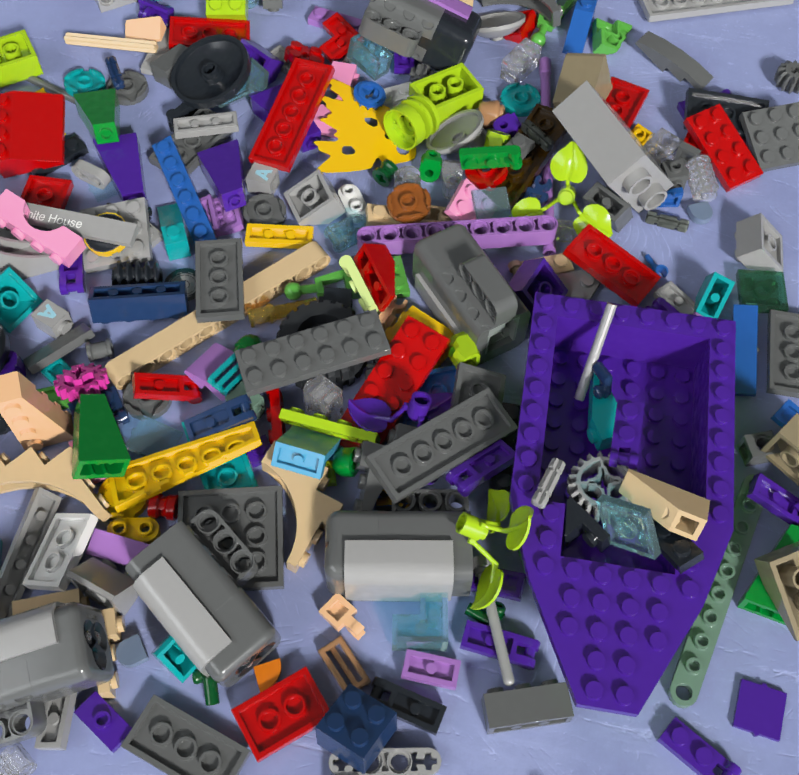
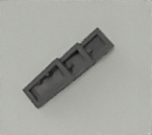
[635,31,714,90]

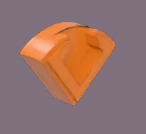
[253,658,282,693]

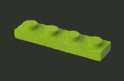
[279,407,381,444]

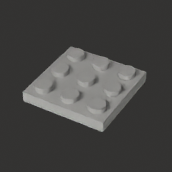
[79,197,153,274]

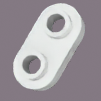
[338,184,367,222]

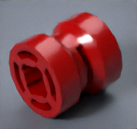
[147,493,178,521]

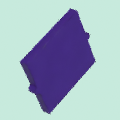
[732,679,787,742]

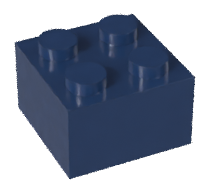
[315,683,397,774]

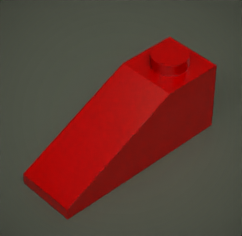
[353,243,395,312]

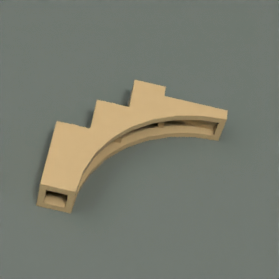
[0,446,112,523]

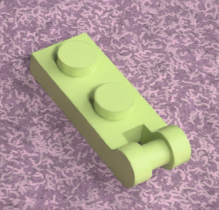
[339,255,381,314]

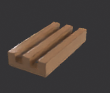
[318,635,371,691]

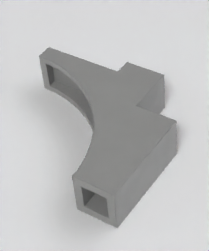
[0,237,59,279]

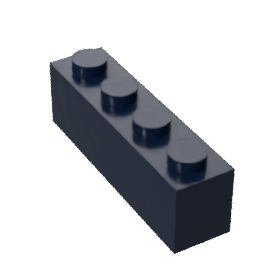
[88,281,189,324]

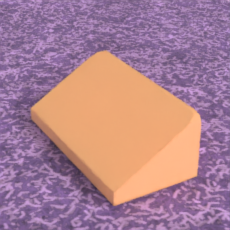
[125,16,167,42]

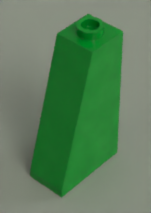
[73,88,120,144]
[72,394,131,479]
[737,524,799,625]

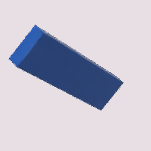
[732,304,758,397]

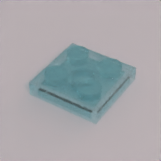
[596,494,661,560]

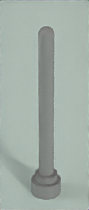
[473,555,514,686]

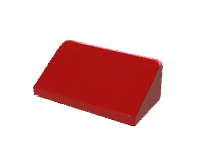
[504,9,538,45]

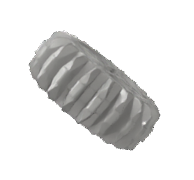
[567,451,638,524]

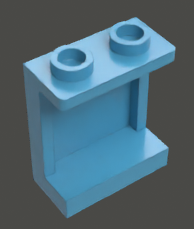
[271,425,341,480]

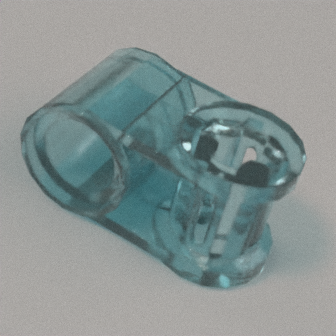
[323,214,366,253]

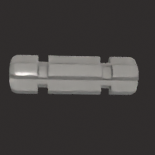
[531,458,565,509]

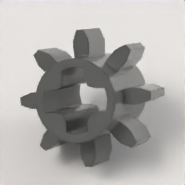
[409,64,434,83]

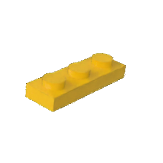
[245,223,314,249]

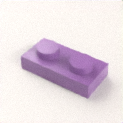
[401,649,461,690]

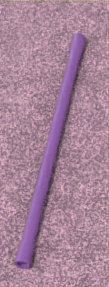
[539,57,556,256]

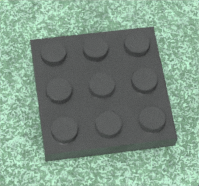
[739,102,799,172]

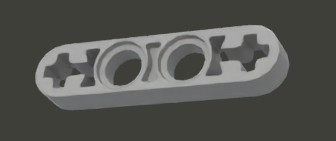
[328,747,441,775]

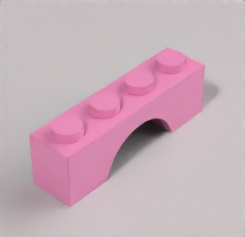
[314,61,360,138]
[0,189,86,268]

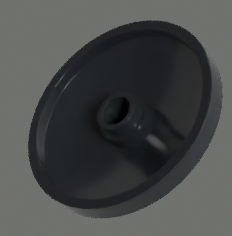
[171,34,251,109]

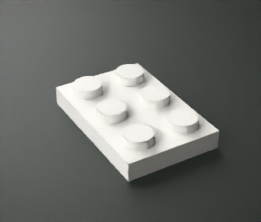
[22,513,99,592]

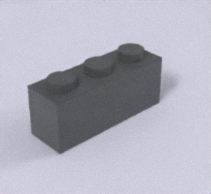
[481,679,574,734]

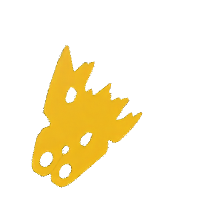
[314,79,416,173]

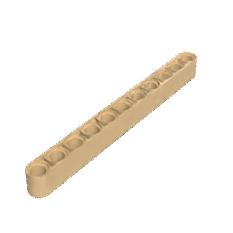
[104,241,331,390]

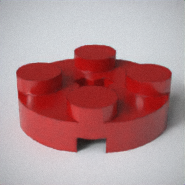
[284,41,324,65]
[465,167,508,192]

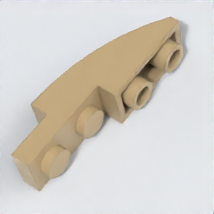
[365,203,453,226]

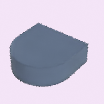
[686,201,713,225]
[116,633,149,668]

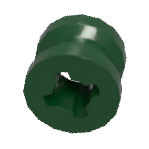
[372,159,399,187]

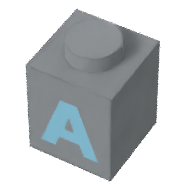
[244,162,280,195]
[31,299,74,339]

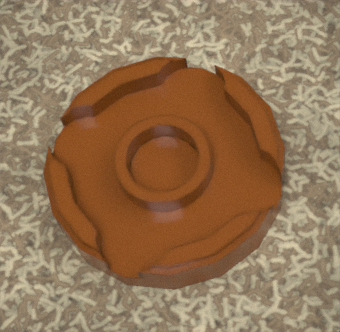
[387,183,431,224]

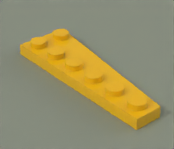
[108,421,262,513]

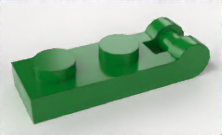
[459,145,523,170]

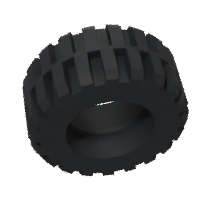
[276,300,368,394]

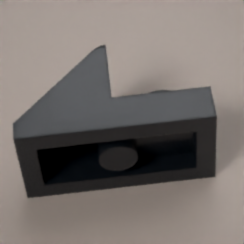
[565,497,610,553]

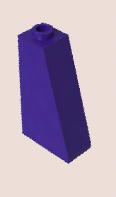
[250,83,321,153]
[93,133,148,204]
[197,139,247,212]

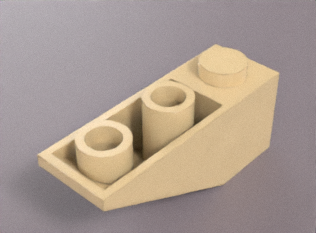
[618,468,710,541]

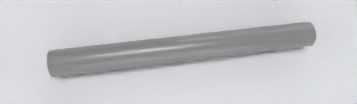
[574,302,617,401]

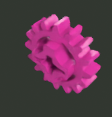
[53,363,110,402]

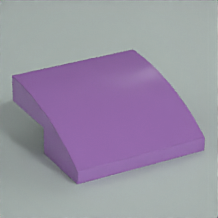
[200,194,245,237]
[184,343,243,402]

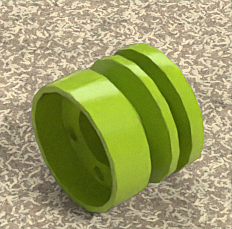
[383,93,440,151]

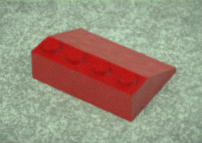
[0,90,65,179]

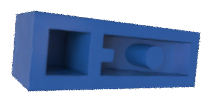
[562,0,598,54]

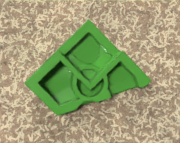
[592,18,632,55]

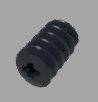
[111,260,163,285]

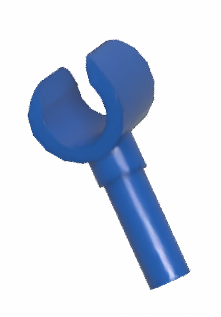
[644,254,669,278]

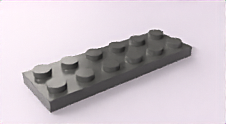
[234,309,391,397]
[364,387,518,504]

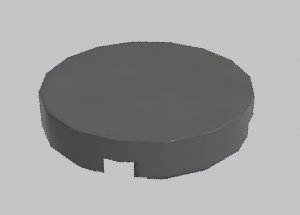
[107,71,149,106]
[243,193,287,225]
[123,381,172,421]

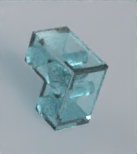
[346,34,393,81]
[392,592,448,651]

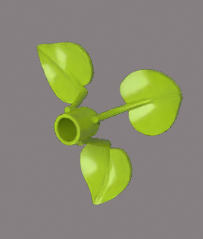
[509,141,613,238]
[455,489,534,610]

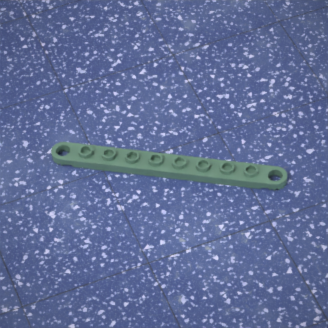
[668,474,763,709]

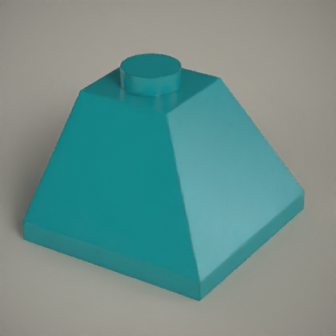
[0,267,43,333]

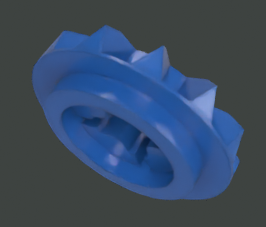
[353,80,386,110]

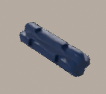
[105,56,125,90]

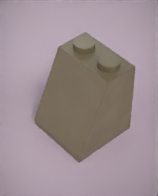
[552,53,613,109]

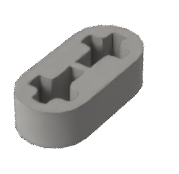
[71,159,111,189]

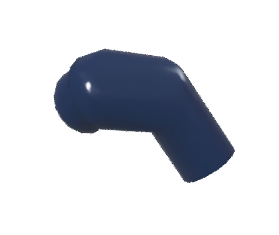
[592,362,613,399]

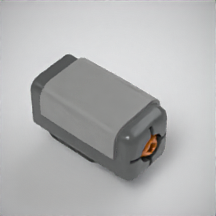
[324,489,473,602]

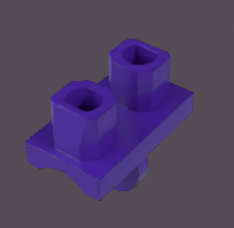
[138,0,174,28]

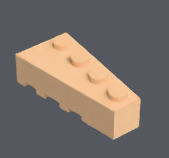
[0,371,74,451]

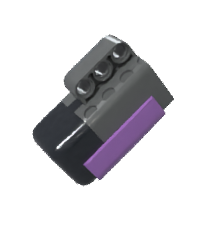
[358,0,482,71]

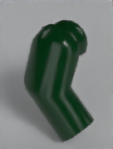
[464,601,506,625]
[192,669,220,706]

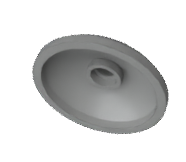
[478,11,526,41]
[426,109,484,155]

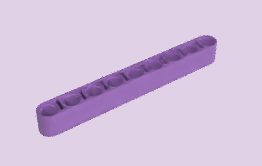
[357,215,558,255]

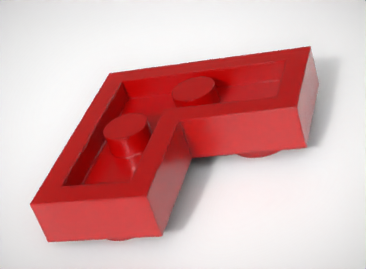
[319,12,363,63]

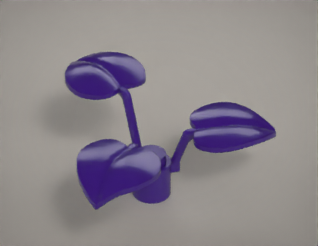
[348,391,453,485]

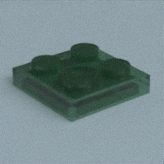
[736,269,789,313]

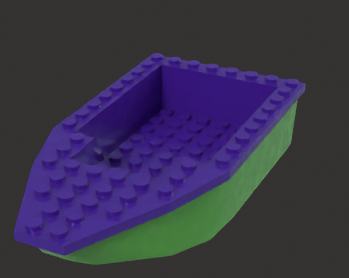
[509,292,736,717]

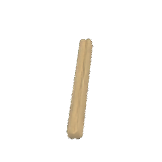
[64,32,159,53]

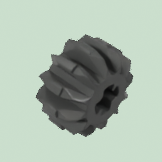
[774,60,799,94]

